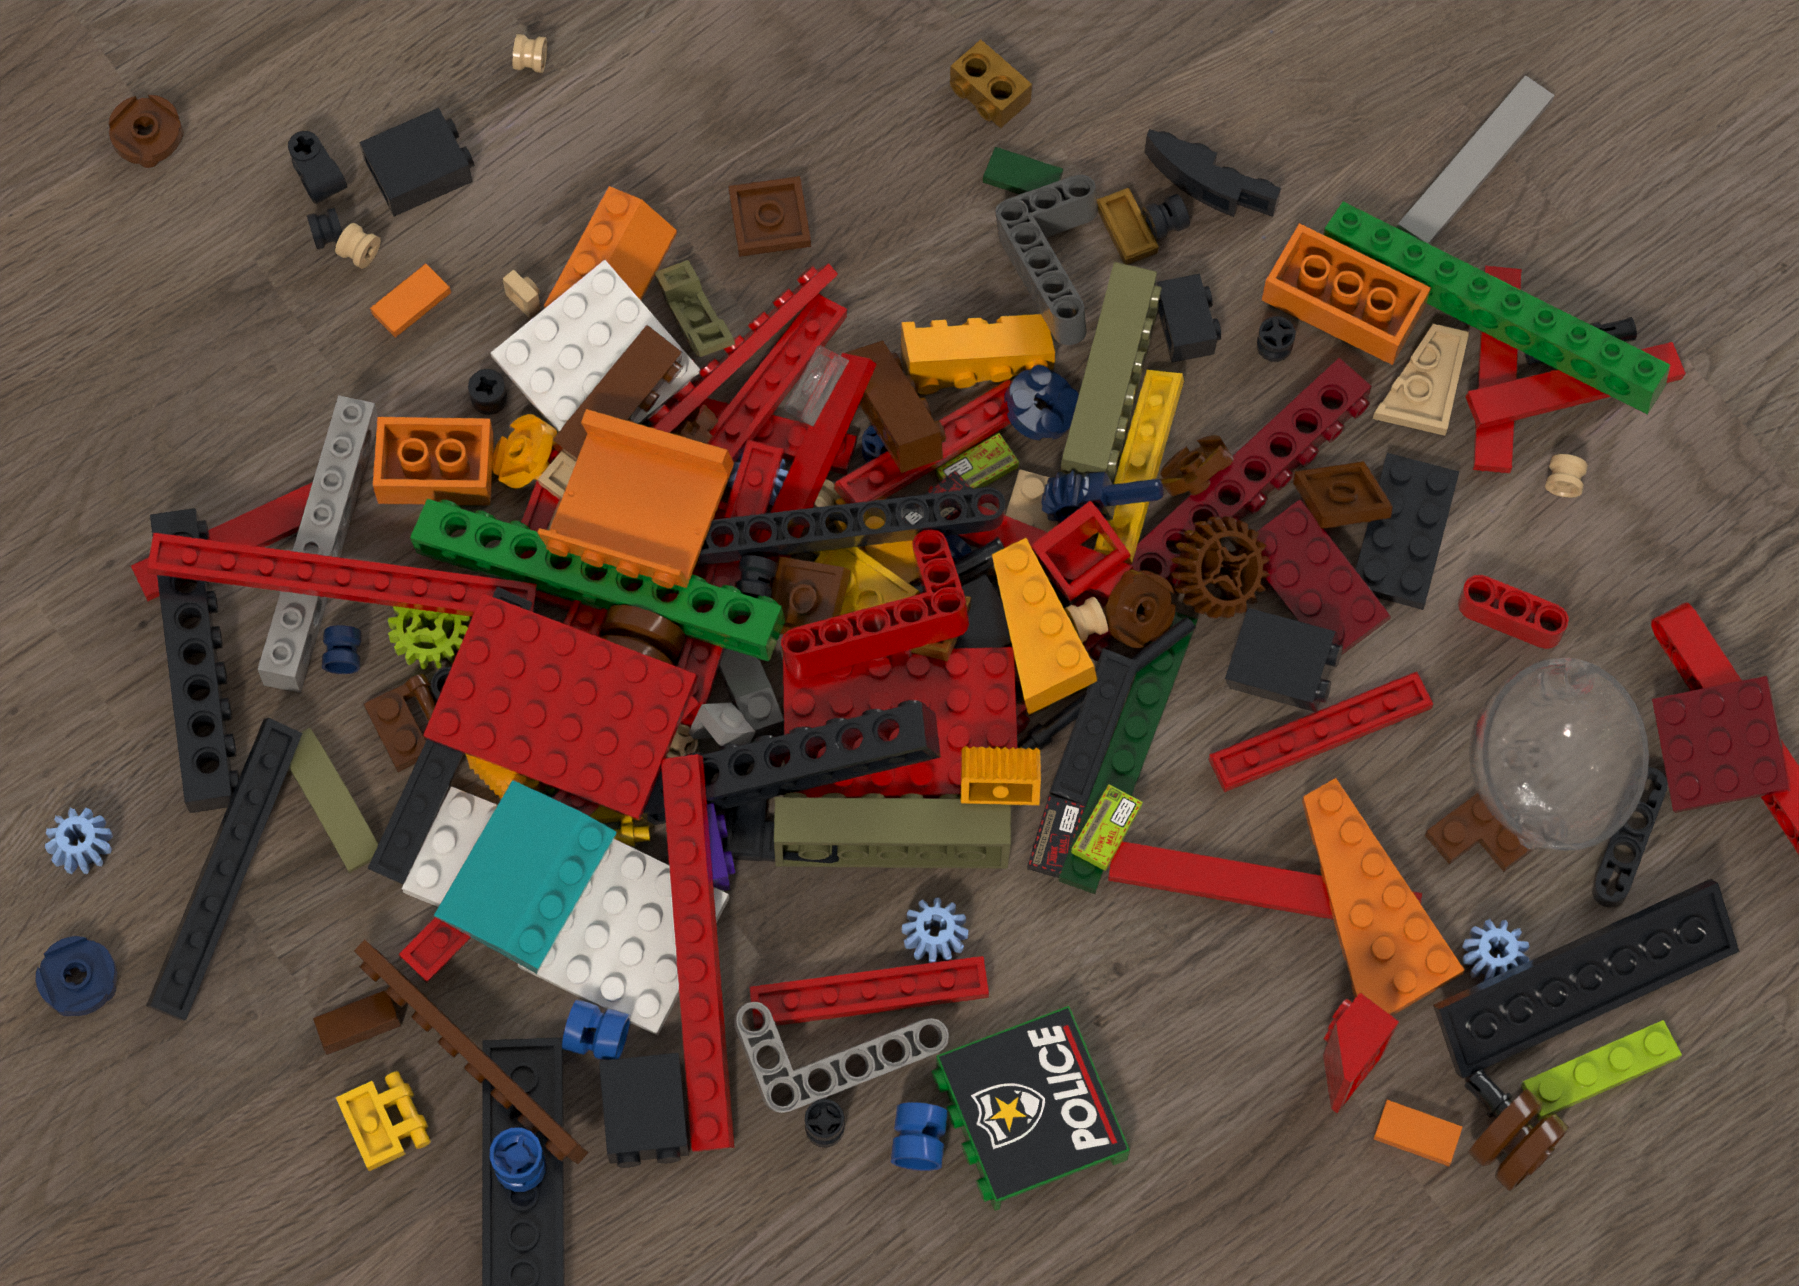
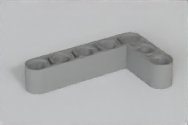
[734,1002,949,1113]

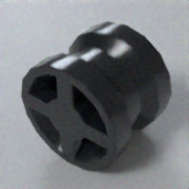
[306,207,342,250]
[1257,316,1296,362]
[468,369,508,415]

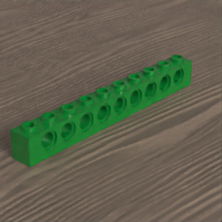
[1324,201,1670,415]
[410,499,785,661]

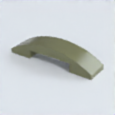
[654,260,735,357]
[289,728,378,874]

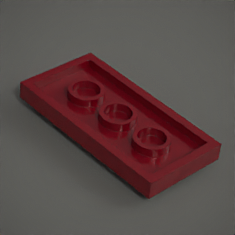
[1256,499,1391,656]

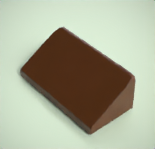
[313,990,401,1055]

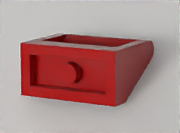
[1030,501,1131,602]

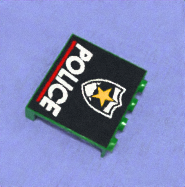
[932,1006,1130,1211]

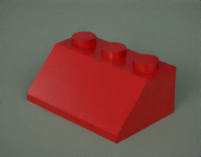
[1323,992,1399,1114]

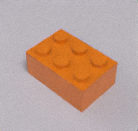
[373,417,494,506]

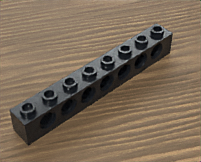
[150,508,239,813]
[642,700,941,825]

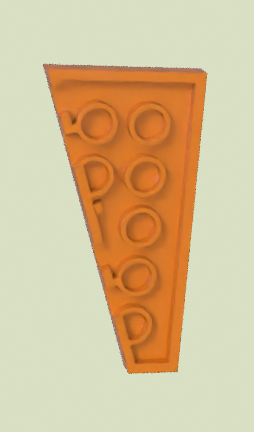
[1302,778,1464,1016]

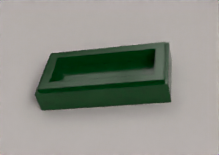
[983,147,1063,195]

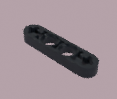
[1592,767,1668,908]

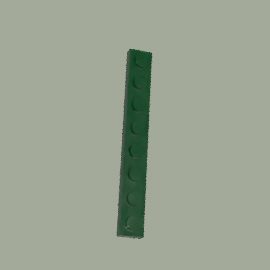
[1059,612,1198,894]

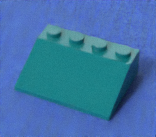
[434,780,617,974]

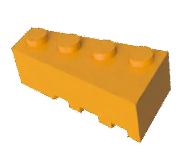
[901,314,1055,395]
[992,538,1097,715]

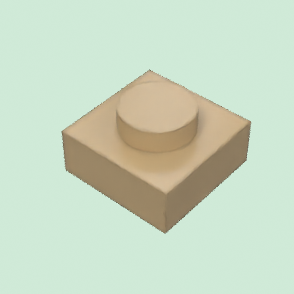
[503,270,541,319]
[538,451,576,500]

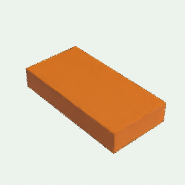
[370,264,451,338]
[1373,1100,1463,1166]

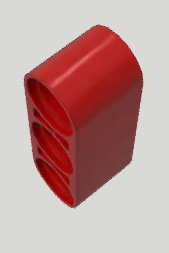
[1458,575,1569,649]

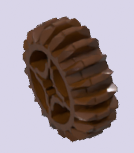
[1170,516,1270,619]

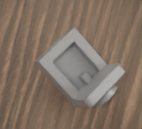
[689,703,755,746]

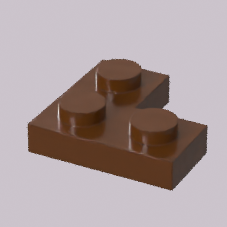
[1425,787,1536,872]

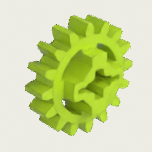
[388,606,471,669]

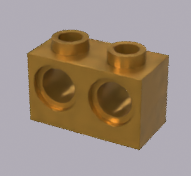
[950,40,1032,128]

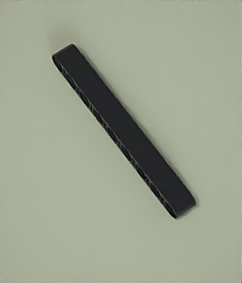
[695,487,1006,566]

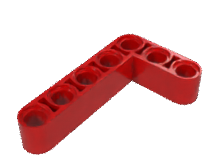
[781,529,969,678]

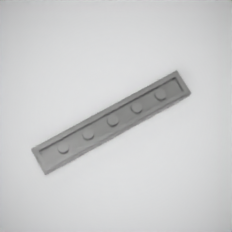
[1397,75,1555,244]

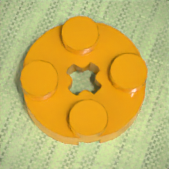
[492,414,557,488]

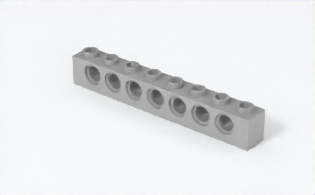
[258,395,378,693]

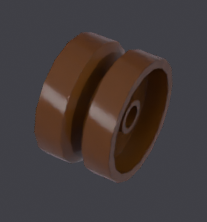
[600,605,686,666]
[1468,1089,1570,1191]

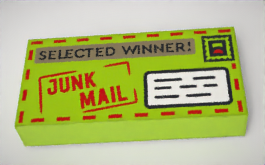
[936,433,1019,489]
[1071,784,1143,871]

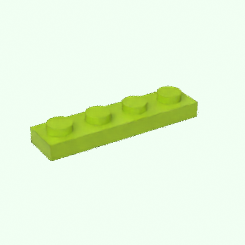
[1521,1020,1682,1120]

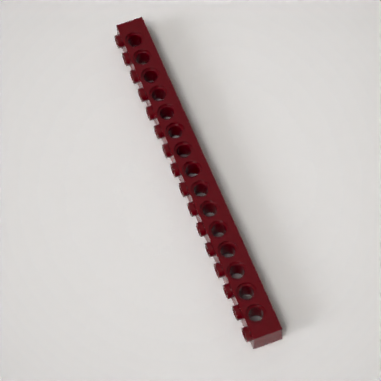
[1014,358,1372,736]

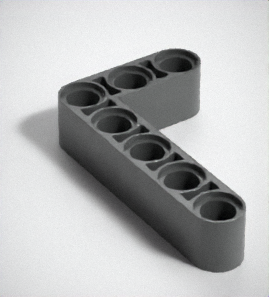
[995,175,1098,345]

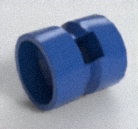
[562,999,631,1060]
[891,1103,947,1171]
[490,1128,546,1192]

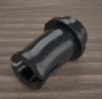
[1464,1069,1512,1119]

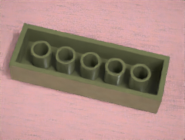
[1061,262,1162,484]
[774,793,1011,869]

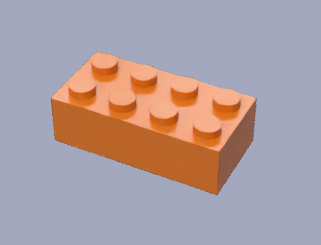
[1262,223,1431,365]

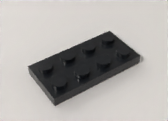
[1356,453,1460,610]

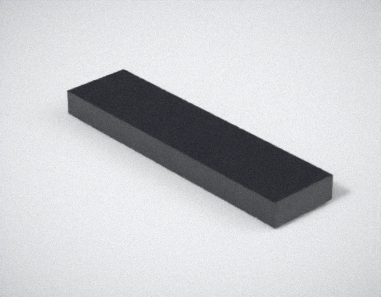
[1049,648,1139,805]

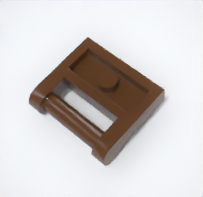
[363,674,436,772]

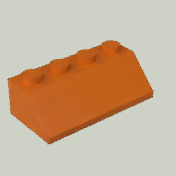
[544,186,677,309]

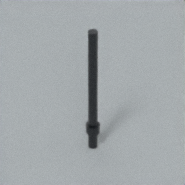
[1017,616,1196,751]

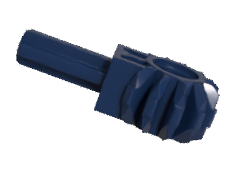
[1041,470,1164,524]

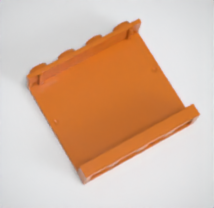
[538,409,734,588]

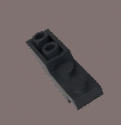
[1145,129,1281,217]

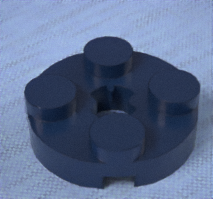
[1004,365,1079,441]
[36,936,117,1017]

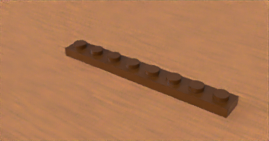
[354,939,589,1165]

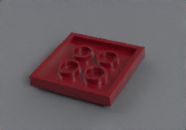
[1652,676,1791,813]

